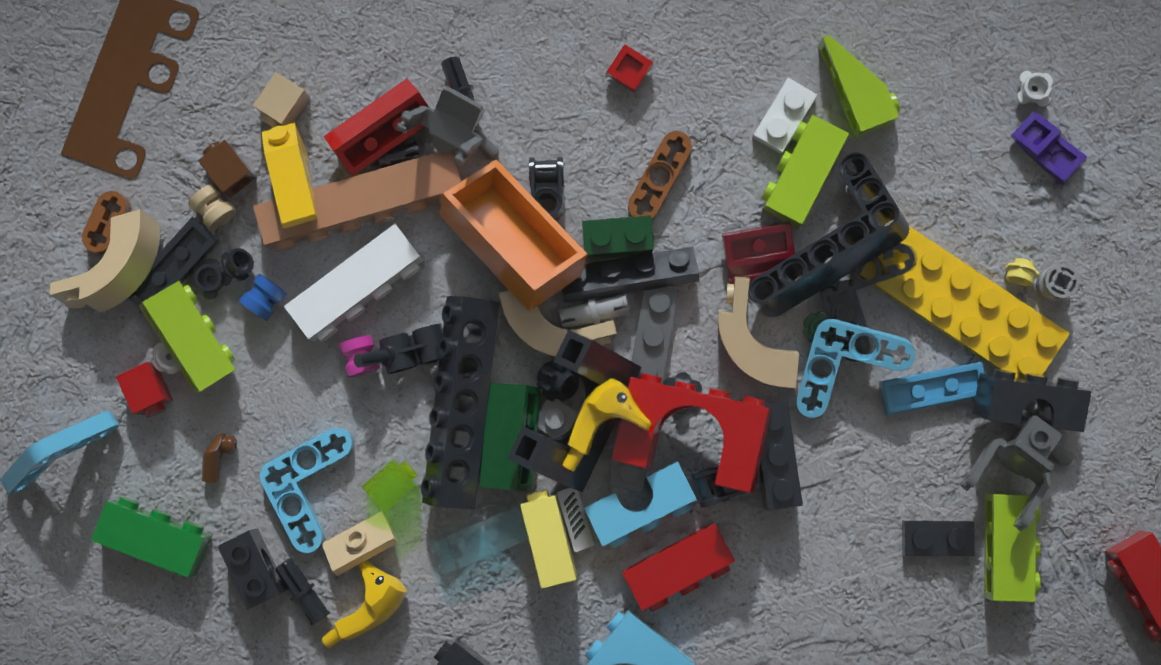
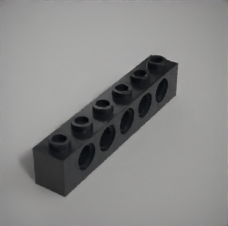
[421,296,500,510]

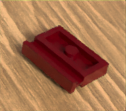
[721,222,795,284]

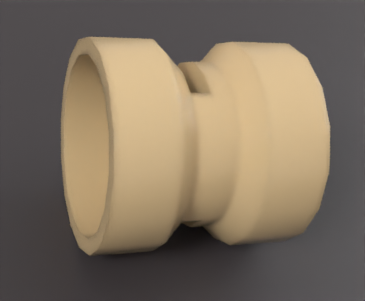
[188,183,237,231]

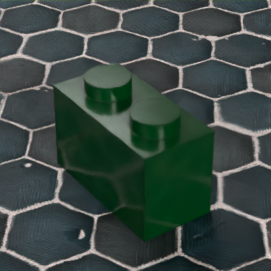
[582,215,654,260]

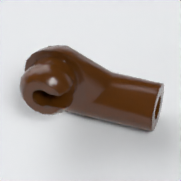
[202,433,237,483]

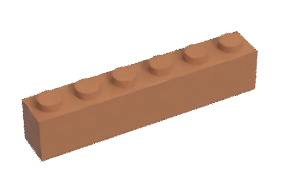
[253,150,462,252]

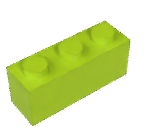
[761,115,849,229]
[139,281,236,393]
[984,493,1041,602]

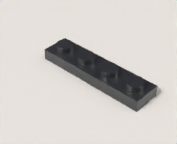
[562,247,700,303]

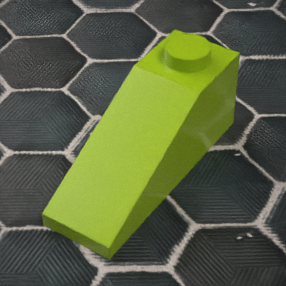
[818,35,900,139]

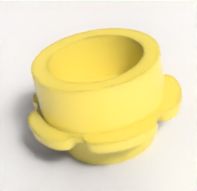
[1005,258,1040,286]

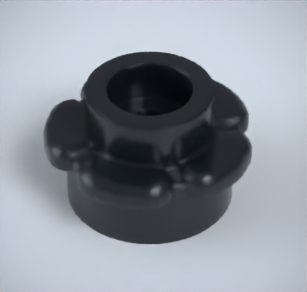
[221,248,254,281]

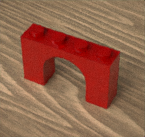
[612,373,772,493]

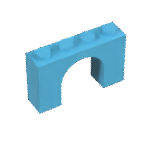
[584,609,695,665]

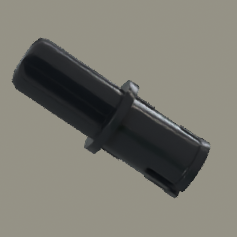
[441,56,482,119]
[275,558,330,626]

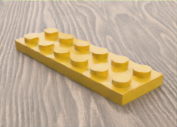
[859,226,1070,379]

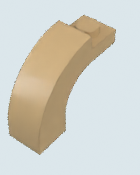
[50,209,160,312]
[718,277,799,388]
[499,290,617,358]

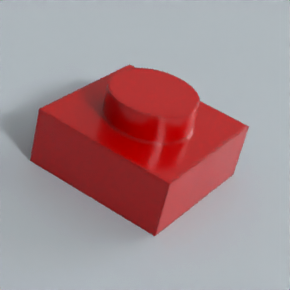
[606,44,653,93]

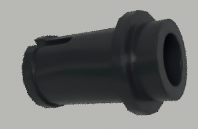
[378,141,420,168]

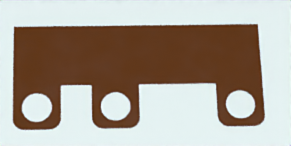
[61,0,199,178]

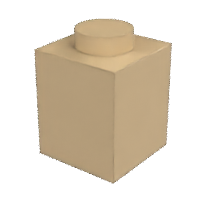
[253,72,310,128]

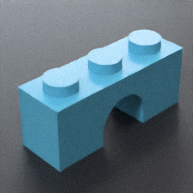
[584,462,697,549]

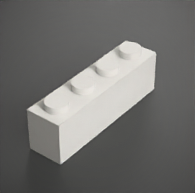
[284,224,424,342]

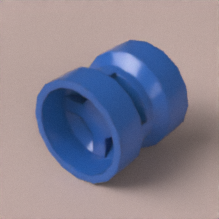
[239,273,287,321]

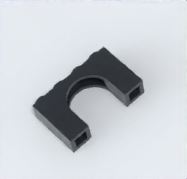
[507,330,642,493]

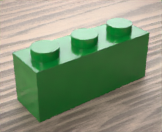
[91,496,212,578]

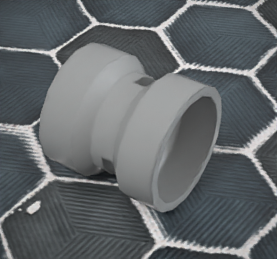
[1035,264,1080,302]

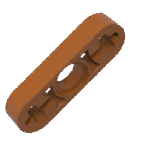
[628,131,692,220]

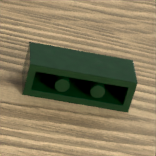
[479,383,541,491]

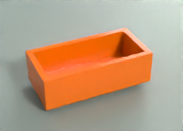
[440,160,587,312]

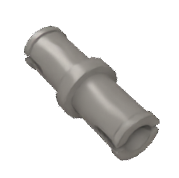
[559,293,630,330]

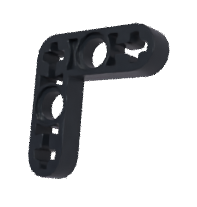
[820,243,917,362]

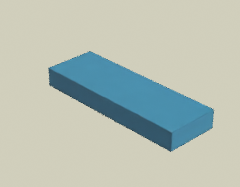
[879,362,984,415]

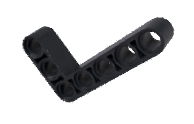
[748,152,909,317]

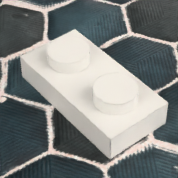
[752,78,817,154]

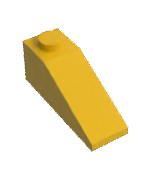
[262,123,318,228]

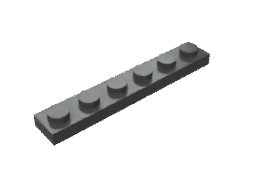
[609,287,679,492]

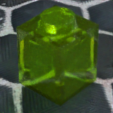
[361,459,419,513]

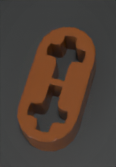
[82,191,131,255]

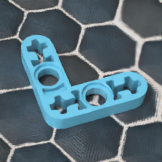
[797,319,915,418]
[0,410,120,495]
[260,428,354,553]

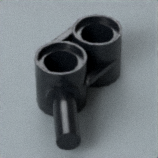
[354,323,443,374]

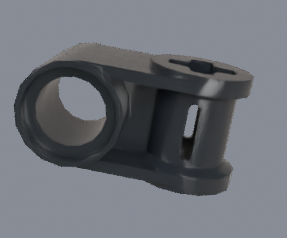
[529,157,564,221]
[691,466,760,508]

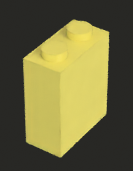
[520,489,577,589]

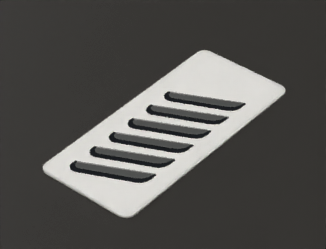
[557,488,594,552]

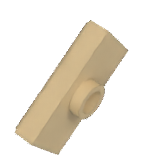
[322,511,398,576]

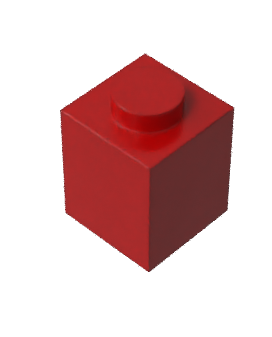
[116,362,173,418]

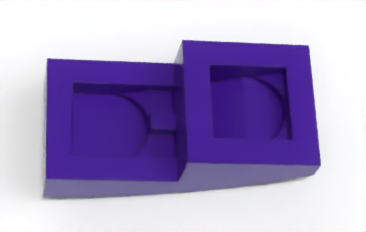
[1011,110,1087,185]

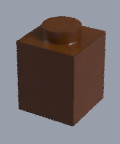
[197,139,257,198]

